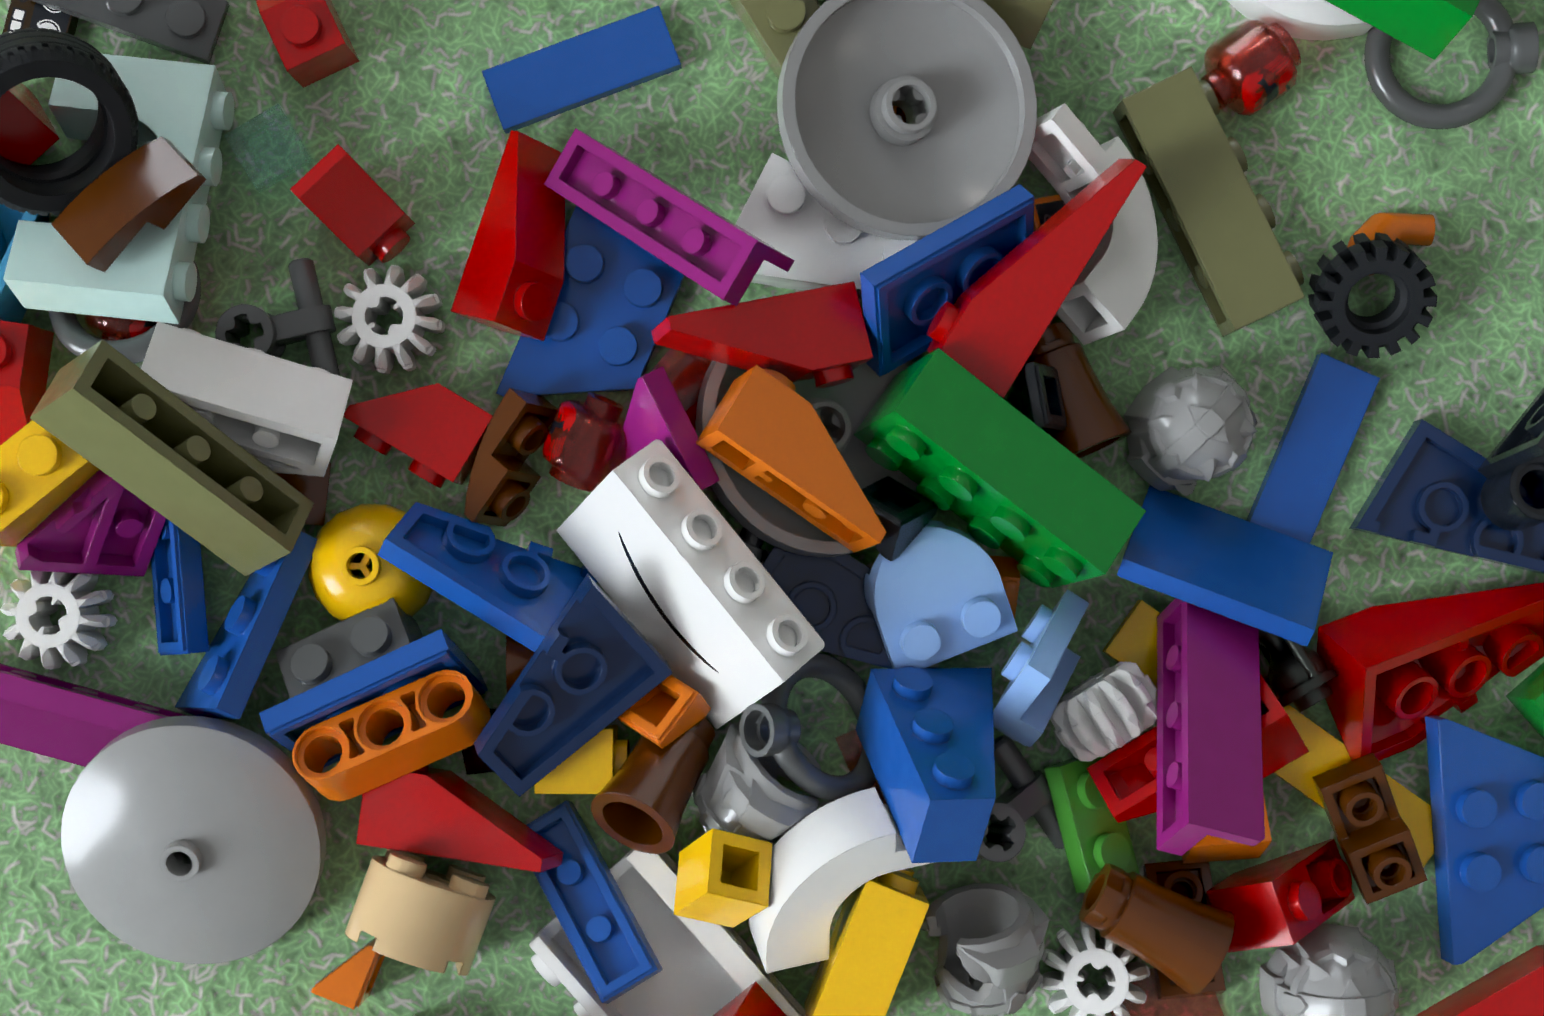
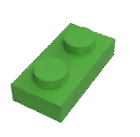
[1044,753,1140,893]

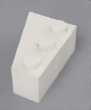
[736,153,918,300]

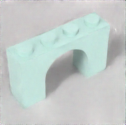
[3,54,234,324]

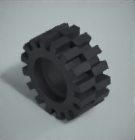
[1308,232,1437,358]

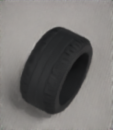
[0,28,139,216]

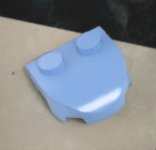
[864,520,1018,669]
[993,589,1089,747]

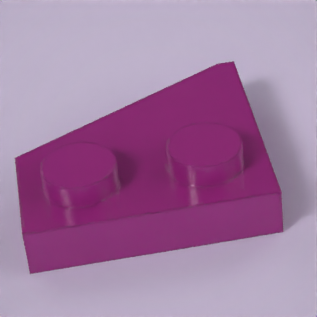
[614,366,720,490]
[15,469,166,577]

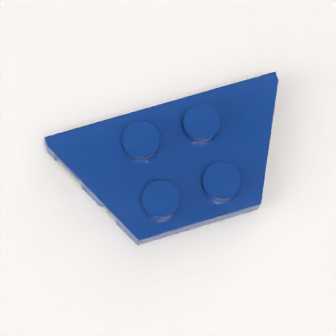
[496,205,685,397]
[1425,715,1544,965]

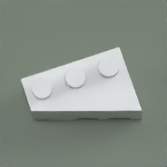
[141,321,353,477]

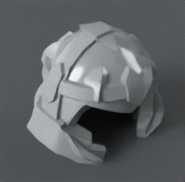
[1124,366,1258,497]
[693,723,821,847]
[920,883,1049,1016]
[1259,923,1399,1016]

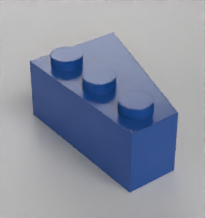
[855,666,996,863]

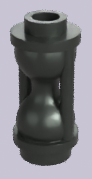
[1258,629,1338,713]

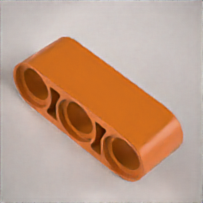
[292,669,491,802]

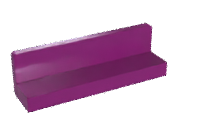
[544,128,795,306]
[1157,598,1265,856]
[0,663,189,767]

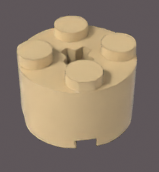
[345,849,496,976]

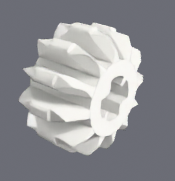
[334,265,445,374]
[0,571,118,670]
[1050,661,1157,761]
[1040,921,1150,1016]

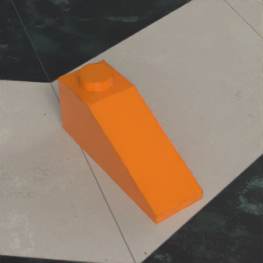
[696,365,886,553]

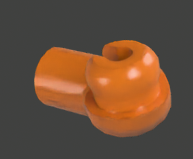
[1347,212,1436,276]

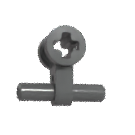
[215,258,340,376]
[977,735,1064,862]

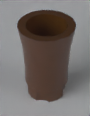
[1018,322,1132,458]
[591,718,716,854]
[1079,863,1235,995]

